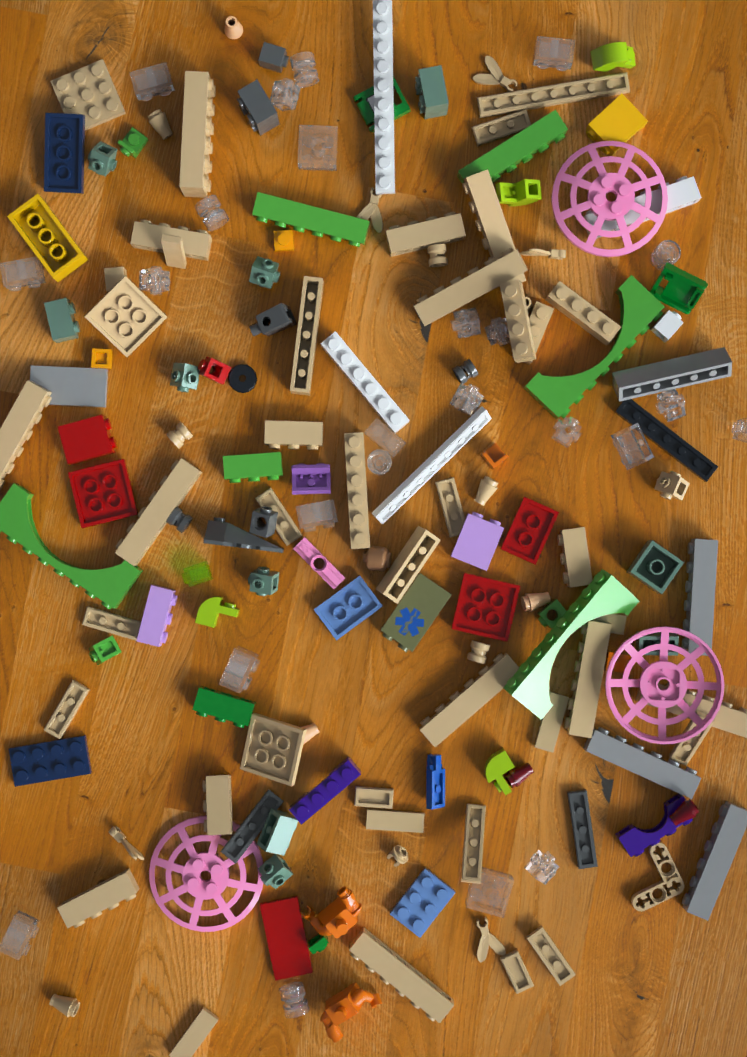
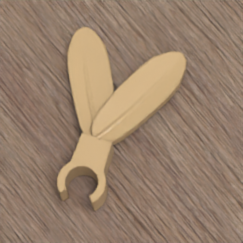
[473,56,517,92]
[356,187,383,233]
[520,249,566,260]
[108,826,145,860]
[476,916,506,962]

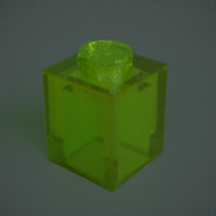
[182,561,213,587]

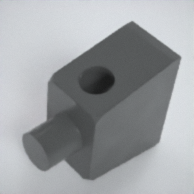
[249,303,297,336]

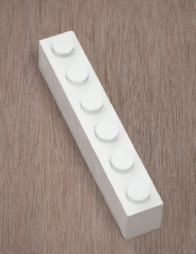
[584,176,702,239]
[321,331,410,434]

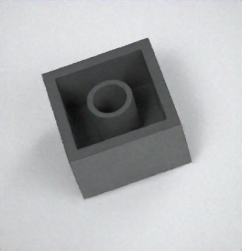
[237,79,280,136]

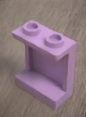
[450,512,504,571]

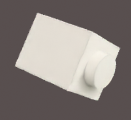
[651,310,684,343]

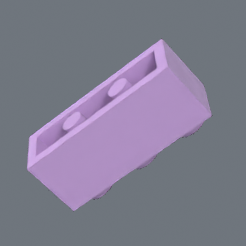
[137,585,178,647]

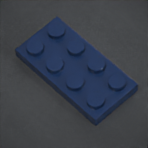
[44,113,85,194]
[9,735,92,787]

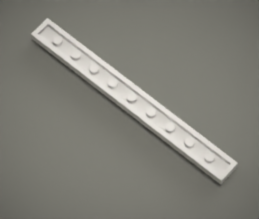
[373,0,395,195]

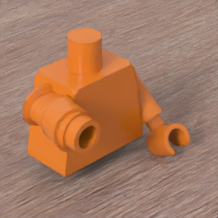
[301,886,361,939]
[320,982,382,1043]

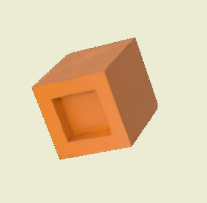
[481,443,509,470]
[604,651,631,673]

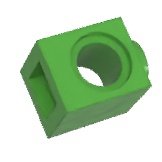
[537,599,567,629]

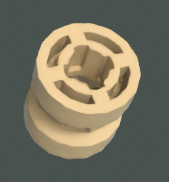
[427,244,448,267]
[166,422,193,448]
[467,640,490,664]

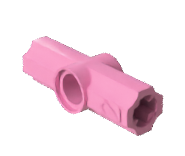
[293,537,345,590]

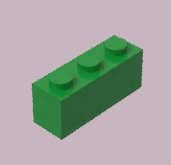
[192,686,256,728]

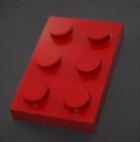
[500,497,559,565]

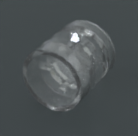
[290,52,319,88]
[195,195,229,231]
[651,240,681,270]
[367,449,392,476]
[279,982,310,1018]

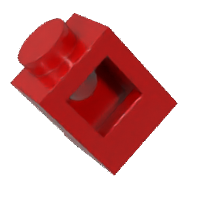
[198,357,231,385]

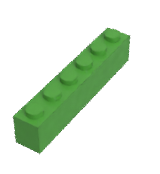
[457,110,568,183]
[252,192,370,247]

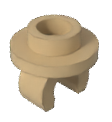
[387,845,408,867]

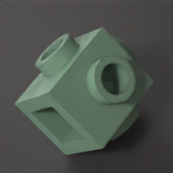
[88,141,117,177]
[249,256,280,289]
[170,363,200,393]
[248,567,279,596]
[258,854,293,889]

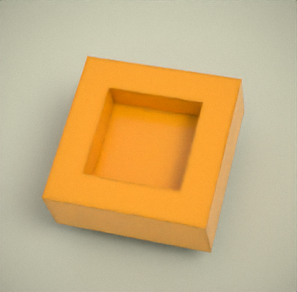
[273,230,294,252]
[91,348,113,369]

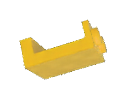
[586,93,648,156]

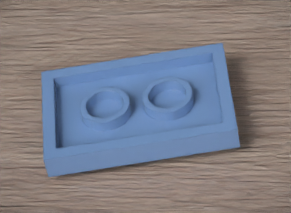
[314,576,383,641]
[390,867,456,938]

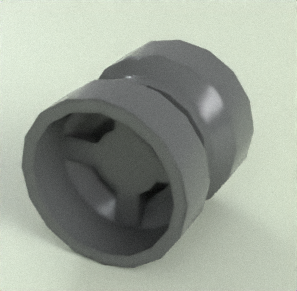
[452,359,479,385]
[166,507,193,533]

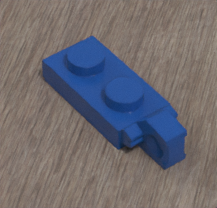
[426,754,445,810]

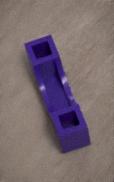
[289,757,361,825]
[615,793,693,857]

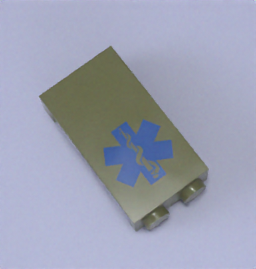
[381,573,452,652]

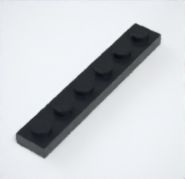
[615,399,718,482]

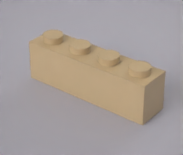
[386,212,466,257]
[130,220,212,261]
[500,279,536,363]
[545,281,621,345]
[376,526,440,604]
[57,868,140,929]

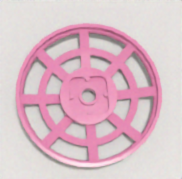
[551,141,668,257]
[605,626,724,744]
[149,816,264,932]

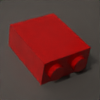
[58,415,117,465]

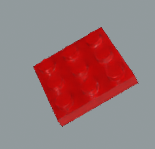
[68,459,138,529]
[451,573,520,642]

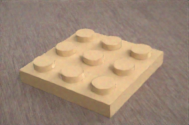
[50,59,126,131]
[84,275,167,357]
[240,713,307,786]

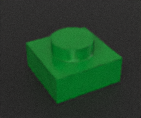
[308,933,329,954]

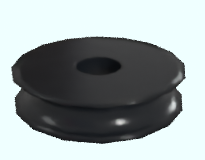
[228,364,257,393]

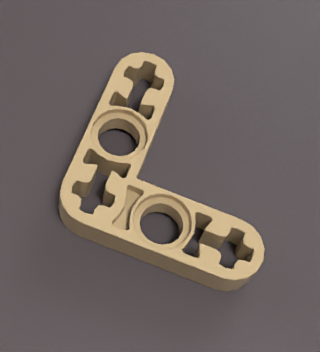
[631,842,684,912]

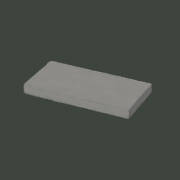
[30,365,108,408]

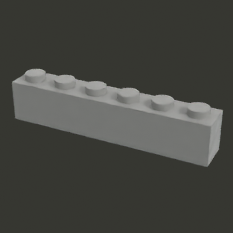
[612,347,732,402]
[682,539,718,656]
[583,727,701,799]
[682,801,747,921]

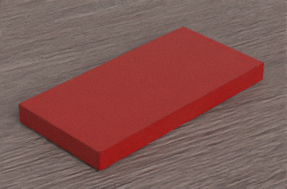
[260,895,313,981]

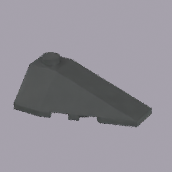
[203,517,284,553]

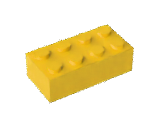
[7,194,88,282]

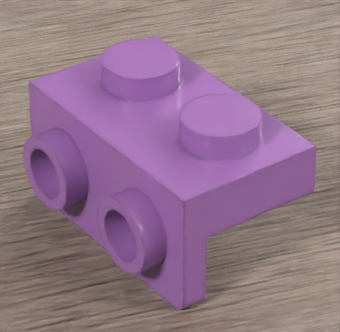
[291,463,331,495]

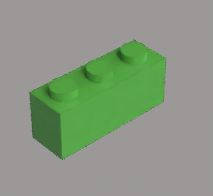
[223,452,283,483]

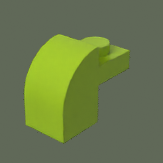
[590,42,636,72]
[495,179,542,206]
[195,596,240,628]
[484,748,515,796]

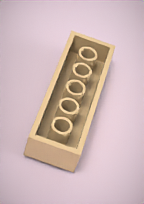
[179,71,216,198]

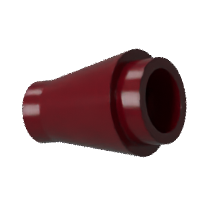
[504,763,534,788]
[669,799,700,826]

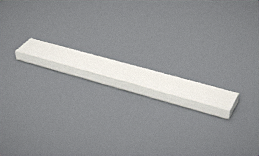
[372,406,492,524]

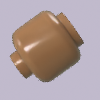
[363,546,392,572]

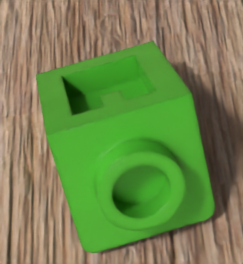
[117,127,149,158]
[89,635,122,665]

